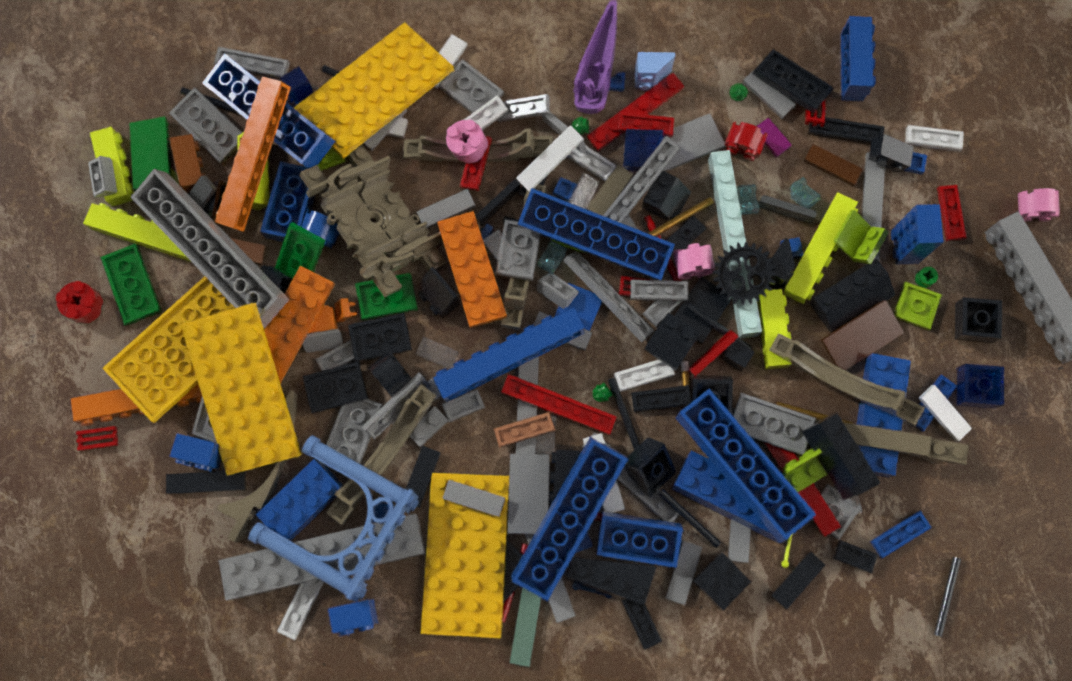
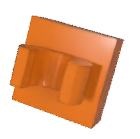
[334,298,357,322]

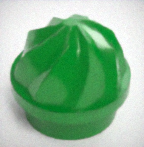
[729,83,748,102]
[571,116,589,135]
[592,383,612,402]

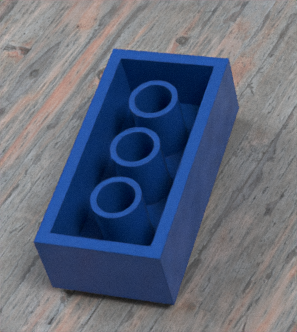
[841,16,876,101]
[260,161,315,242]
[891,204,944,265]
[256,459,344,541]
[596,511,683,568]

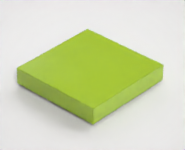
[894,282,942,331]

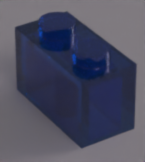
[280,66,314,106]

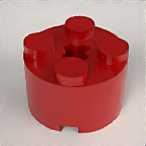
[725,122,768,161]
[55,281,103,324]

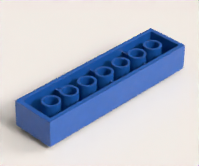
[203,54,335,168]
[517,188,675,280]
[433,307,585,402]
[676,389,816,543]
[511,436,628,601]

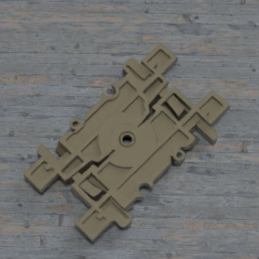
[299,145,447,297]

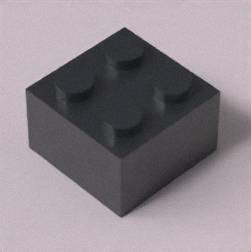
[955,297,1002,343]
[692,552,751,611]

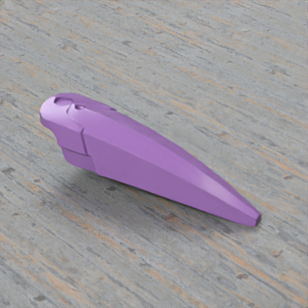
[574,0,617,114]

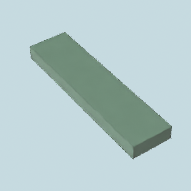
[510,587,541,667]

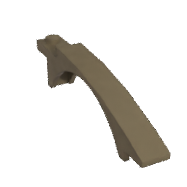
[404,128,554,162]
[501,185,546,330]
[769,333,925,426]
[326,384,437,525]
[216,390,298,543]
[815,420,969,465]

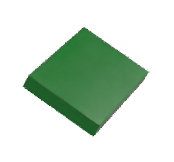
[275,222,326,280]
[355,273,418,321]

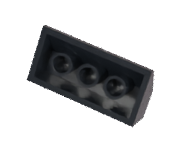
[810,258,896,333]
[802,412,880,500]

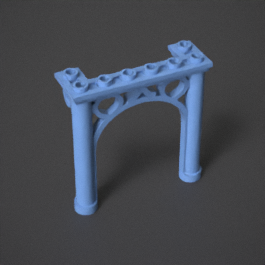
[248,435,419,602]

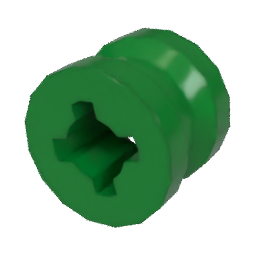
[915,266,938,289]

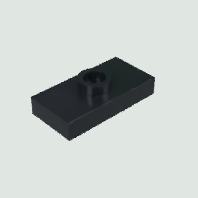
[667,215,706,250]
[832,540,878,573]

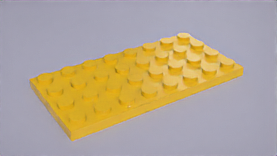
[294,22,454,159]
[102,276,235,423]
[180,302,302,476]
[421,473,510,638]

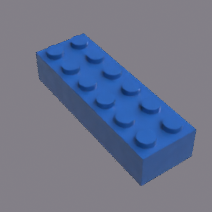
[856,353,911,478]
[671,450,779,543]

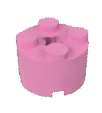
[446,119,488,163]
[1018,188,1060,222]
[673,243,715,280]

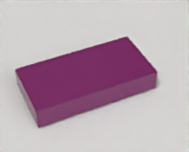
[757,118,792,158]

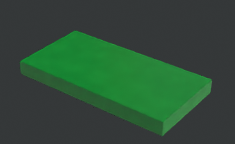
[129,116,172,191]
[100,243,162,326]

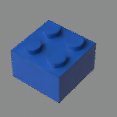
[170,434,222,472]
[328,599,379,636]

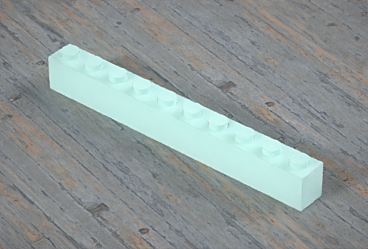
[708,150,762,339]

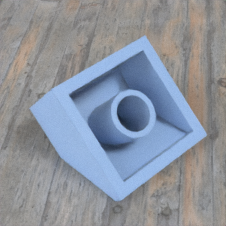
[635,52,675,91]

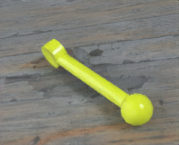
[781,535,792,568]

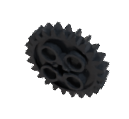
[713,242,777,305]

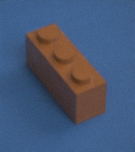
[169,134,205,194]

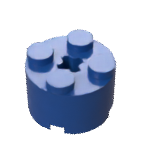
[301,210,339,249]

